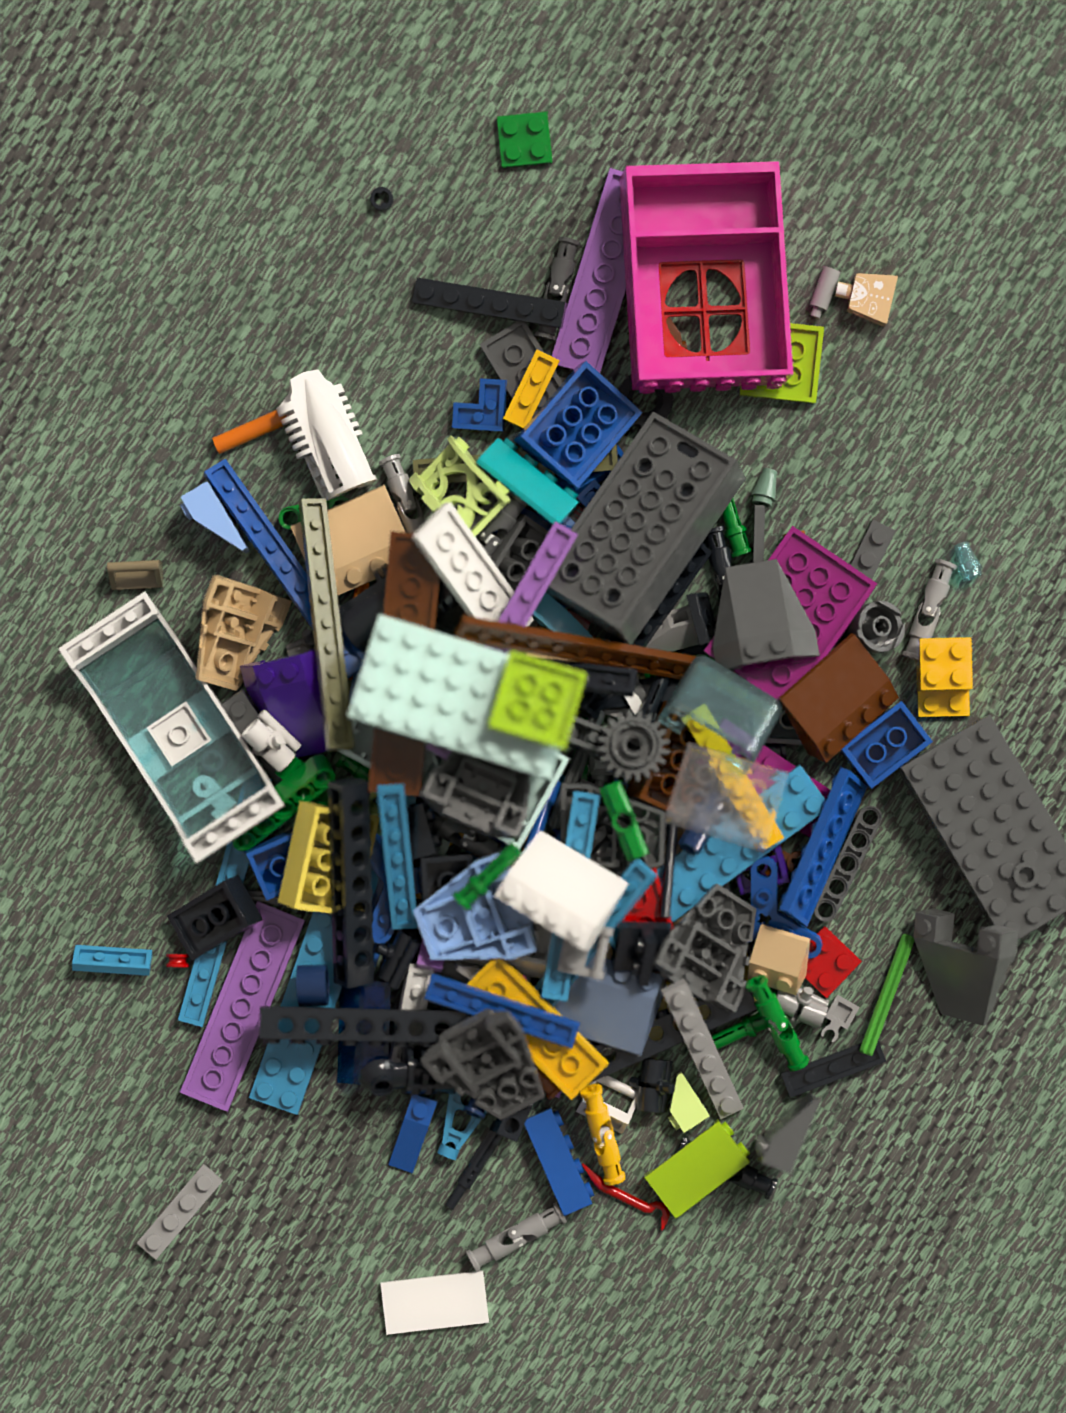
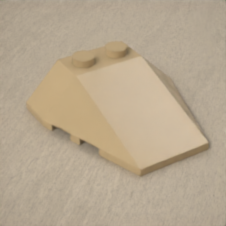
[196,575,292,691]

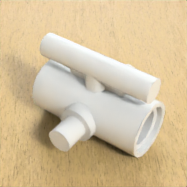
[241,709,301,772]

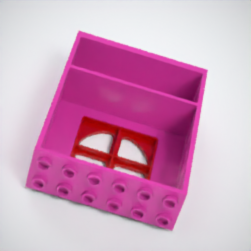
[619,161,793,394]

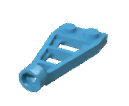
[437,1092,487,1160]

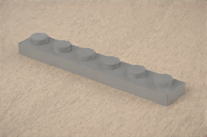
[661,979,744,1119]

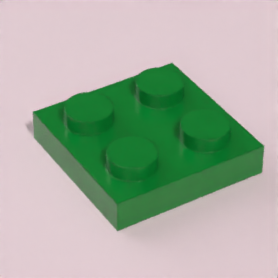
[497,111,553,168]

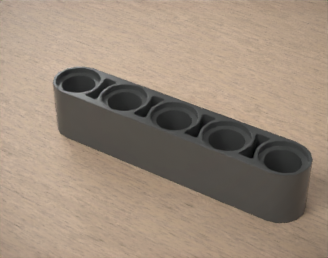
[813,806,882,922]

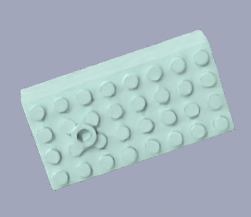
[348,615,560,781]

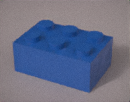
[840,701,933,789]

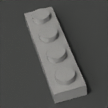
[137,1164,223,1259]

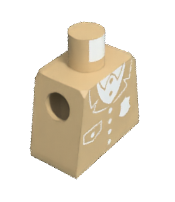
[835,273,898,327]

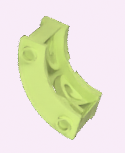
[409,436,510,536]

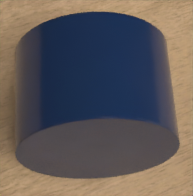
[296,964,330,1007]

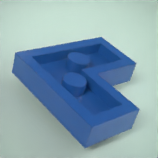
[452,378,507,431]

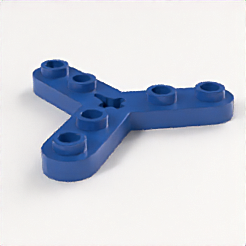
[371,833,421,944]

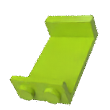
[644,1119,750,1218]

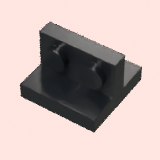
[612,921,672,986]

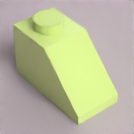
[668,1071,710,1133]

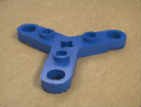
[748,856,823,959]

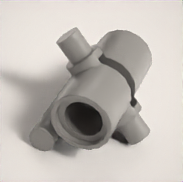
[776,987,829,1029]

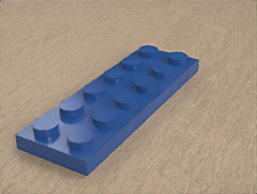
[780,768,867,927]

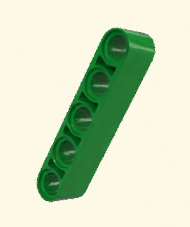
[232,755,335,851]

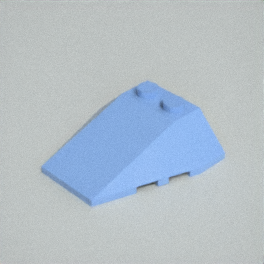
[413,852,537,960]

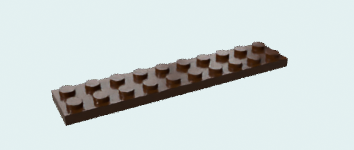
[368,531,439,796]

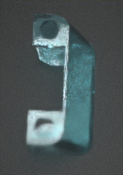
[657,656,783,774]

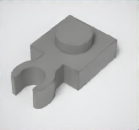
[820,994,860,1042]

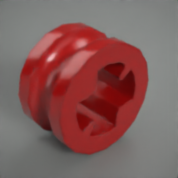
[166,954,189,967]

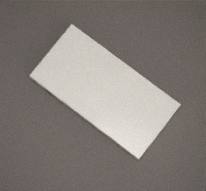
[381,1270,489,1335]

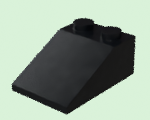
[418,853,473,903]
[167,875,263,961]

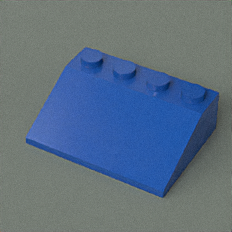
[514,361,643,489]

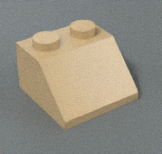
[748,924,810,995]

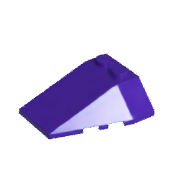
[240,648,327,758]

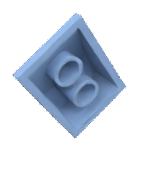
[180,481,250,554]

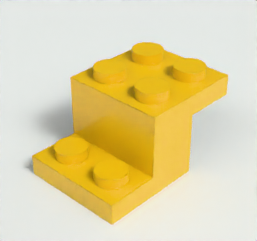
[916,637,973,717]

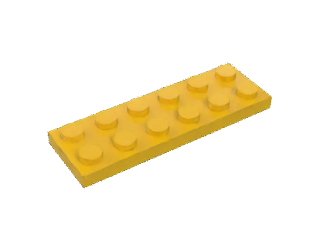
[467,958,609,1100]

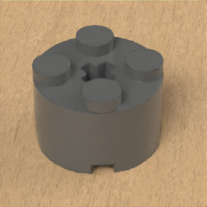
[844,601,905,655]

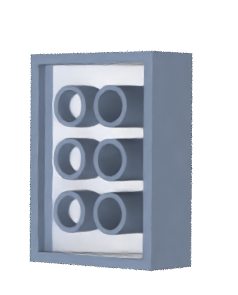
[554,956,667,1057]

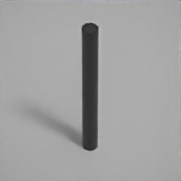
[660,816,679,919]

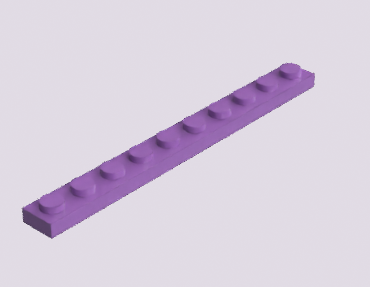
[426,521,578,759]

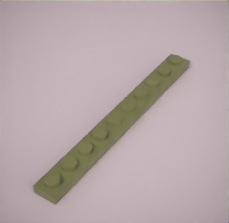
[299,498,355,751]

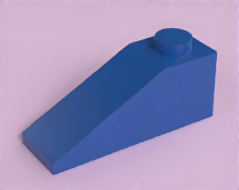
[388,1094,438,1173]

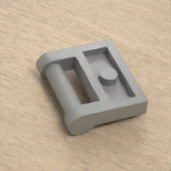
[558,926,614,980]

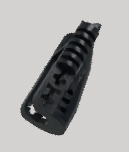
[339,563,460,652]

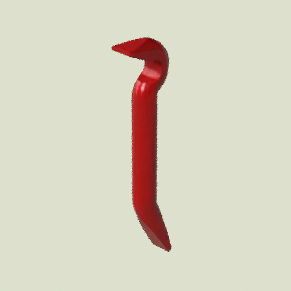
[582,1163,670,1231]

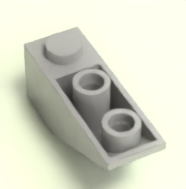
[646,606,699,652]

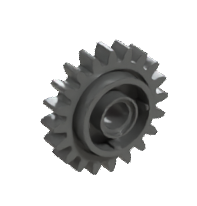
[597,710,670,783]

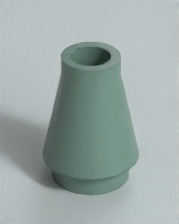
[751,468,777,508]

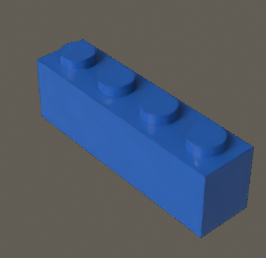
[524,1107,595,1216]

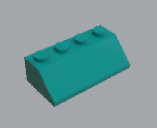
[476,437,580,525]

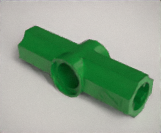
[599,780,649,861]

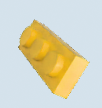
[503,349,560,429]

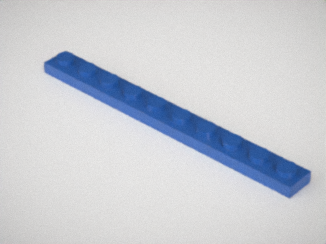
[204,459,366,679]

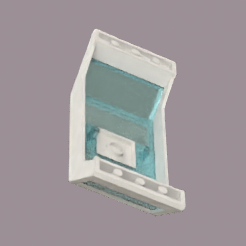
[58,592,285,863]

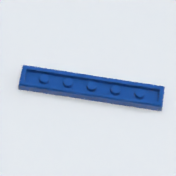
[424,973,580,1049]

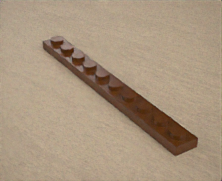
[455,615,707,682]

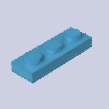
[72,945,152,976]

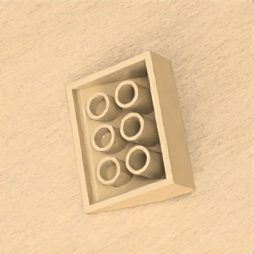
[290,485,406,596]

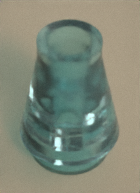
[954,542,983,581]

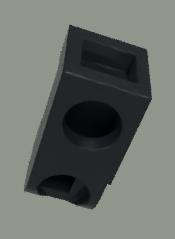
[489,1103,533,1142]

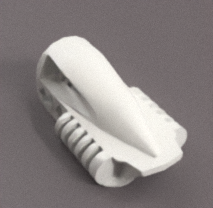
[276,370,377,501]

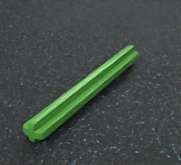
[860,934,915,1056]

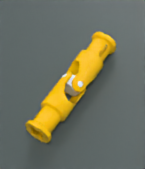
[580,1084,626,1186]

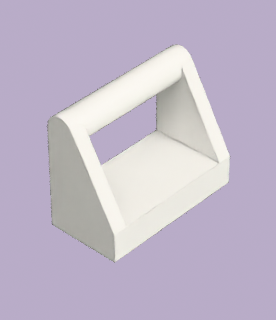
[576,1075,639,1134]

